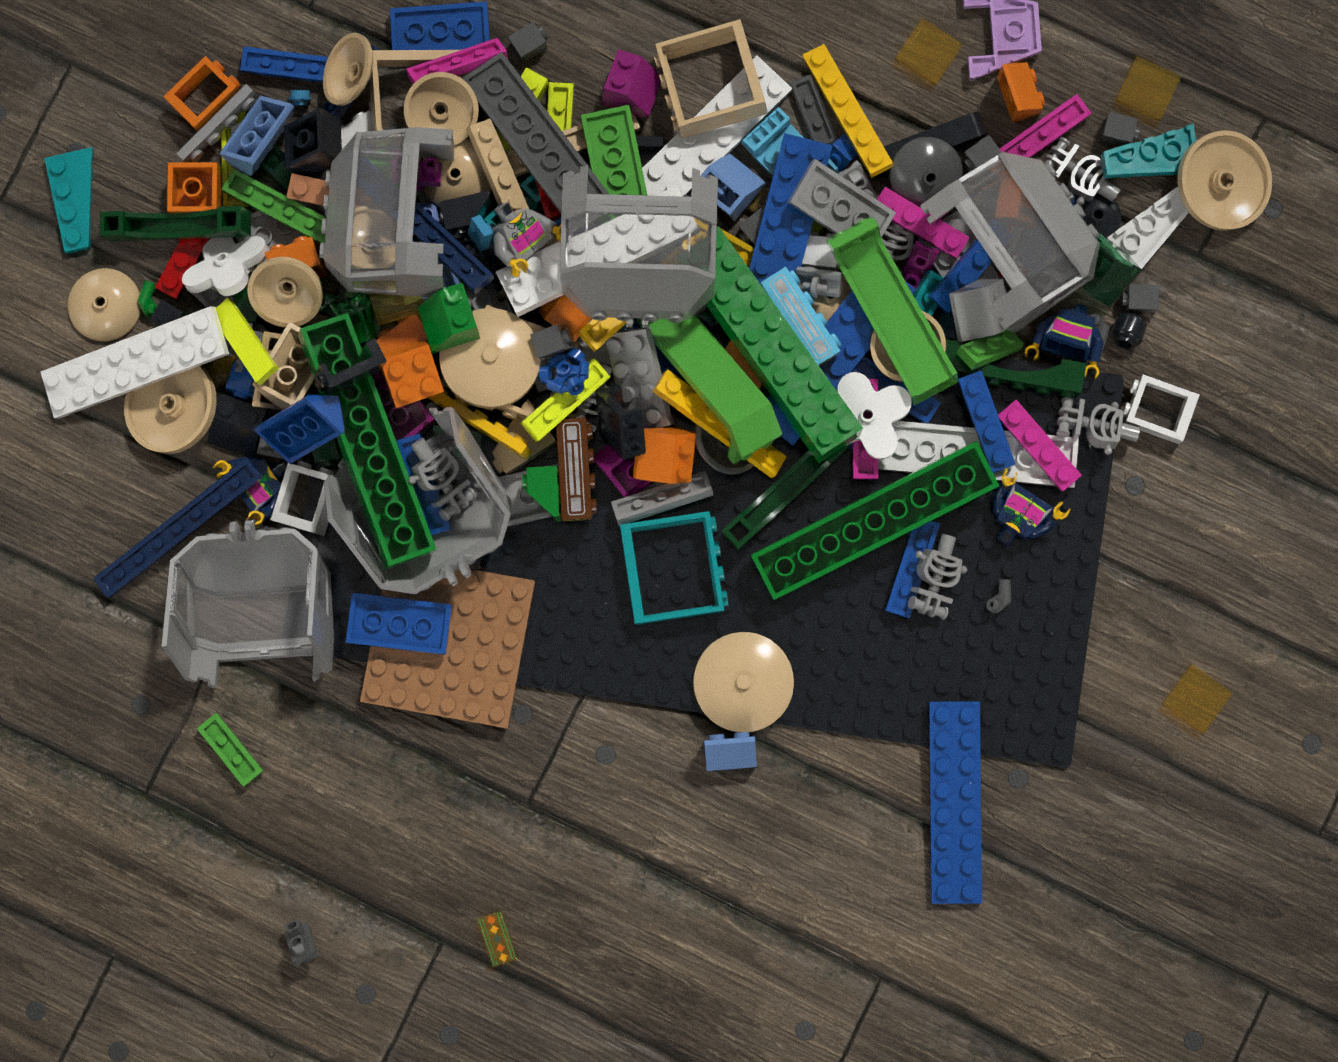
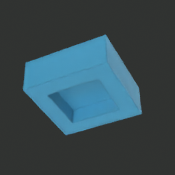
[467,215,493,252]

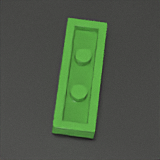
[956,330,1024,370]
[197,713,264,787]

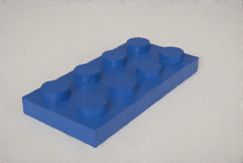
[390,1,490,50]
[345,593,453,655]

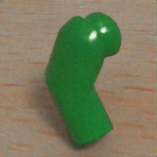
[137,281,158,317]

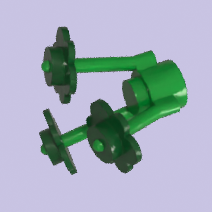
[319,293,379,343]

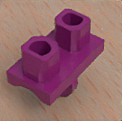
[395,157,443,192]
[902,241,939,289]

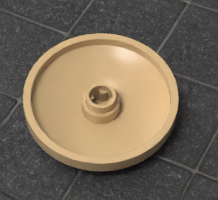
[1178,130,1272,231]
[439,308,540,409]
[124,365,217,454]
[694,632,794,732]

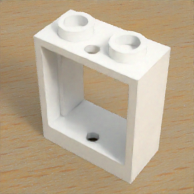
[1123,375,1199,444]
[271,461,334,536]

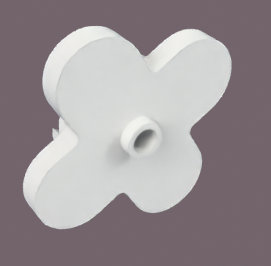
[182,236,269,296]
[838,372,911,460]

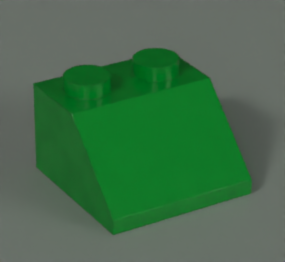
[417,282,480,354]
[522,466,562,522]

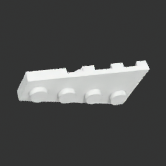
[1099,187,1189,277]

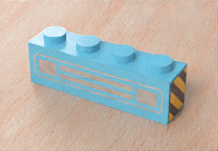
[760,267,841,367]

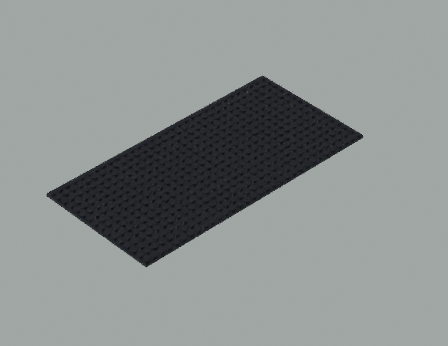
[283,284,1124,768]

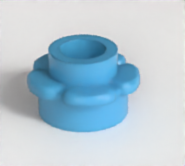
[288,90,312,105]

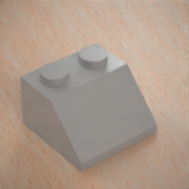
[949,279,1006,342]

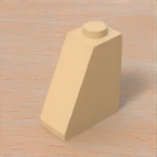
[492,399,557,475]

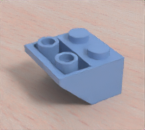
[701,153,766,221]
[704,732,757,771]

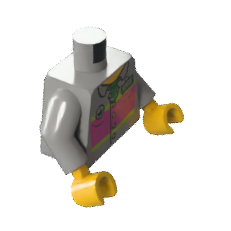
[492,202,561,277]

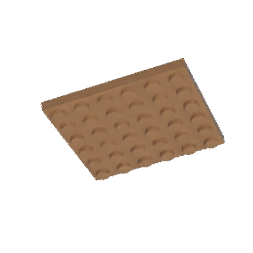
[360,569,536,728]

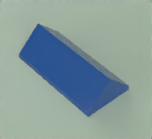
[254,395,345,464]

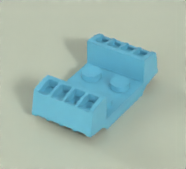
[740,107,839,178]

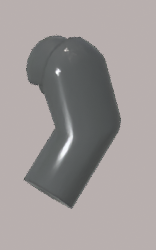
[986,580,1011,613]

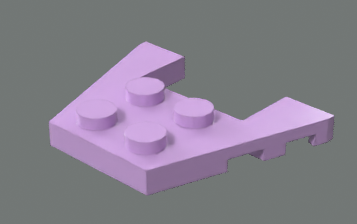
[963,0,1042,81]

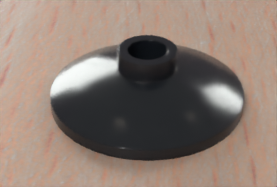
[1076,193,1121,241]

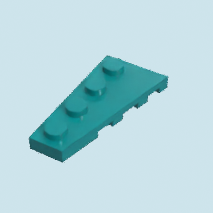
[1101,124,1196,178]
[44,147,94,254]

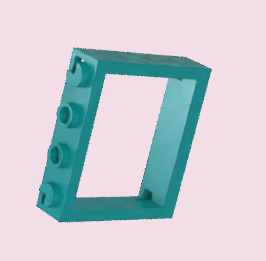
[620,511,728,625]

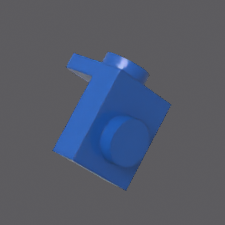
[829,134,858,173]

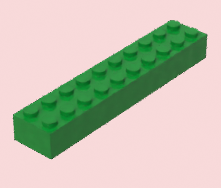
[676,226,863,463]
[298,313,436,570]
[751,441,999,600]

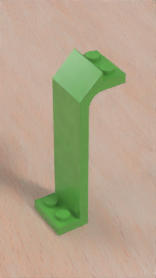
[826,217,958,406]
[637,314,783,464]

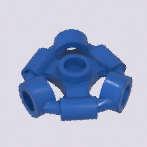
[539,348,589,395]

